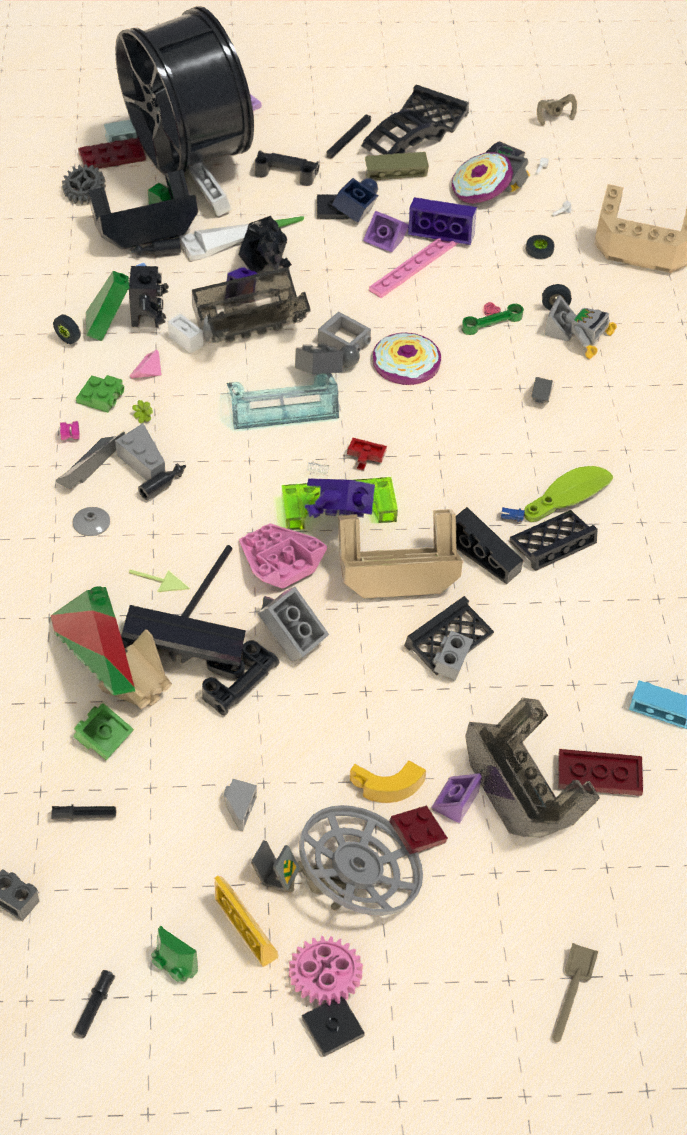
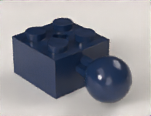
[332,178,379,223]

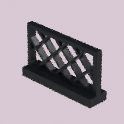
[400,84,469,133]
[510,510,598,571]
[404,596,494,676]

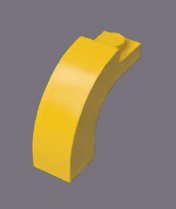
[350,760,426,803]

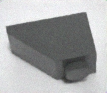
[531,377,555,404]

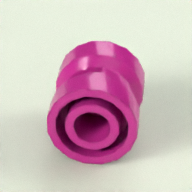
[60,421,80,440]

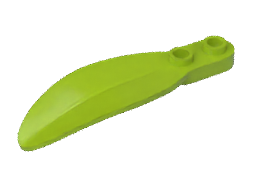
[524,466,613,522]

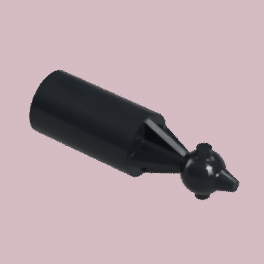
[131,238,181,256]
[138,463,186,500]

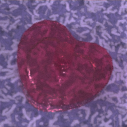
[484,302,501,316]

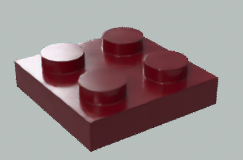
[389,805,448,854]

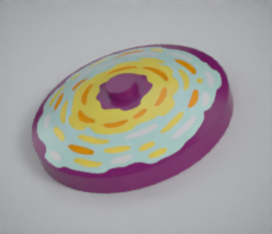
[452,152,513,203]
[372,332,441,385]

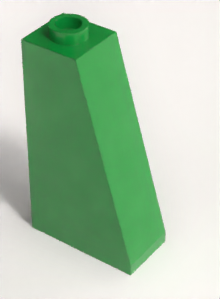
[85,270,129,341]

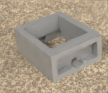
[317,311,372,352]

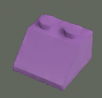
[363,211,409,252]

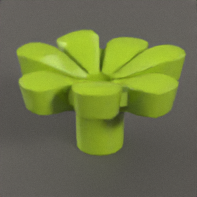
[132,400,153,423]

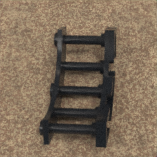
[361,109,448,155]

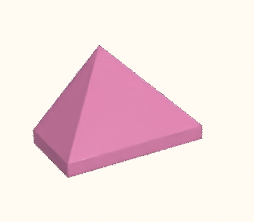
[129,349,162,378]

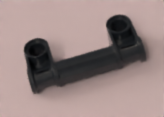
[255,150,320,186]
[202,640,280,716]

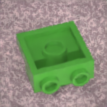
[76,375,125,413]
[73,703,134,761]

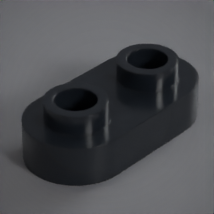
[206,660,245,679]

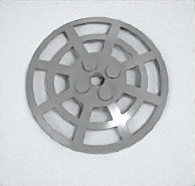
[299,805,423,916]

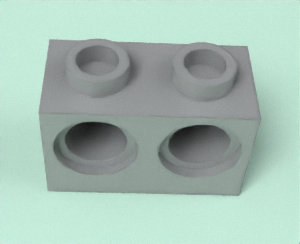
[433,630,473,681]

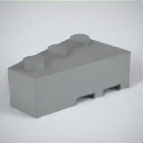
[115,423,166,481]

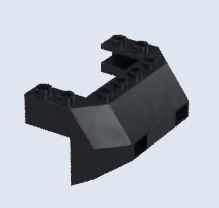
[87,169,198,250]

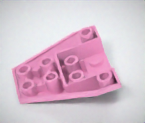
[239,523,327,589]

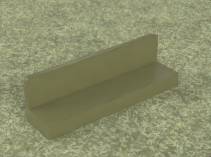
[365,152,429,180]

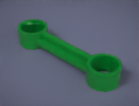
[461,303,524,335]

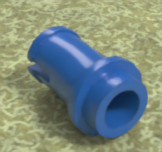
[501,507,525,523]

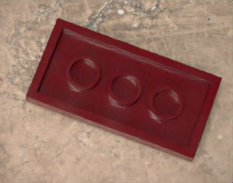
[78,138,146,169]
[558,749,643,796]

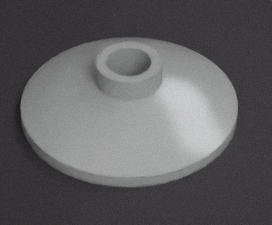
[73,507,110,536]

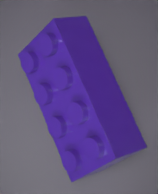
[408,197,477,245]

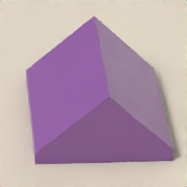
[431,773,482,823]

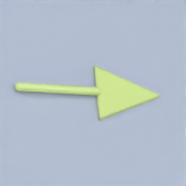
[129,569,190,592]

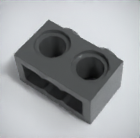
[0,869,40,922]

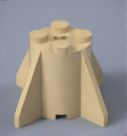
[98,630,172,709]

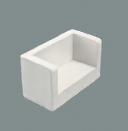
[167,313,204,354]

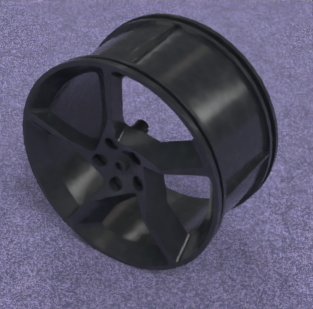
[115,6,254,176]

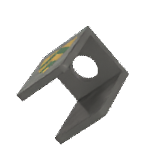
[251,840,300,891]

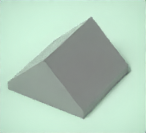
[544,295,575,341]

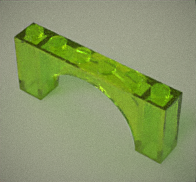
[281,477,398,530]

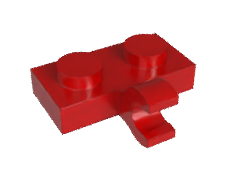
[347,438,387,471]

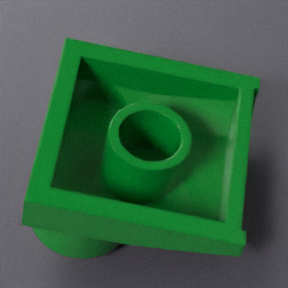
[151,926,198,982]

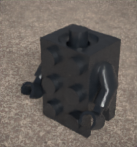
[238,215,292,277]
[128,266,169,328]

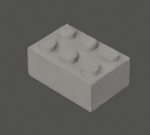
[257,587,330,661]

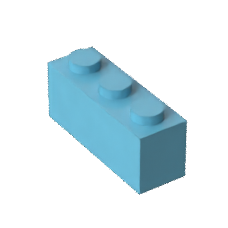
[629,680,687,729]

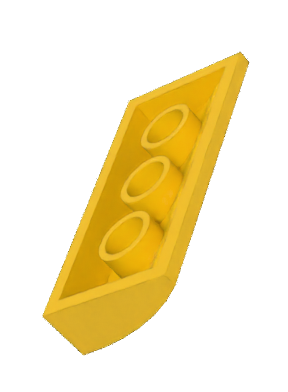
[214,876,278,967]

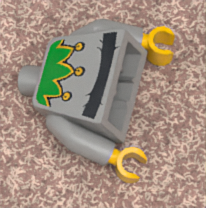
[566,308,617,359]

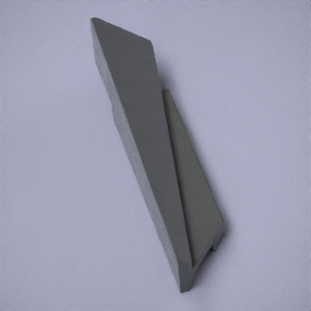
[56,431,125,490]

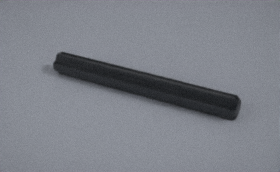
[326,114,371,158]

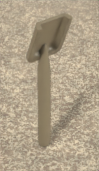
[552,943,599,1042]

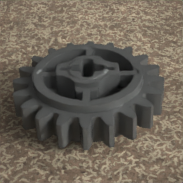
[62,164,106,205]

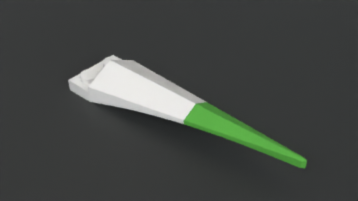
[179,216,304,261]

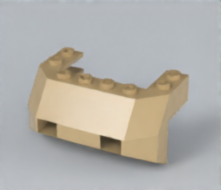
[595,184,687,273]
[338,509,463,598]

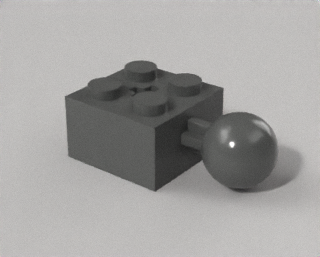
[295,343,360,375]

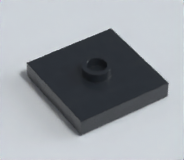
[317,194,349,219]
[302,997,365,1057]

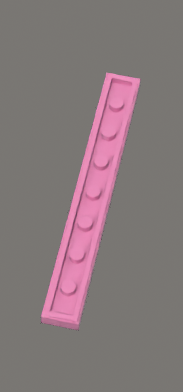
[369,238,459,298]

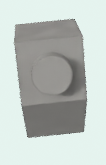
[223,778,257,831]

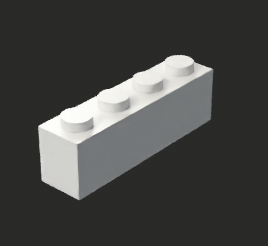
[189,162,232,216]

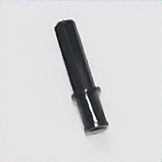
[51,804,116,821]
[74,970,116,1038]

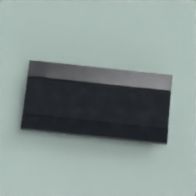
[121,604,246,666]

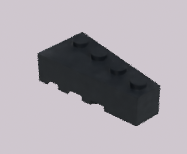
[456,507,523,584]

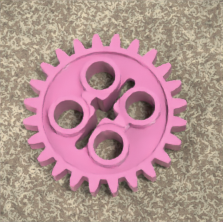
[289,936,363,1005]

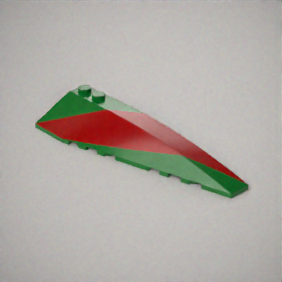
[50,586,135,695]

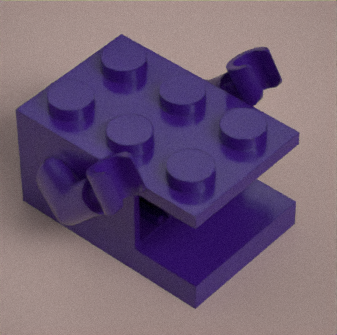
[305,478,375,518]

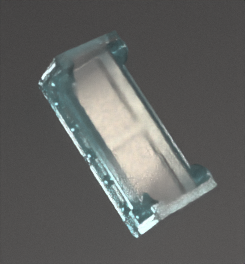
[226,373,339,430]

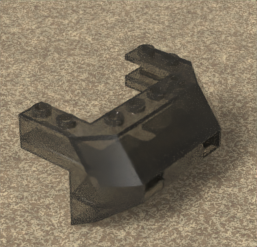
[191,267,311,344]
[465,697,600,838]

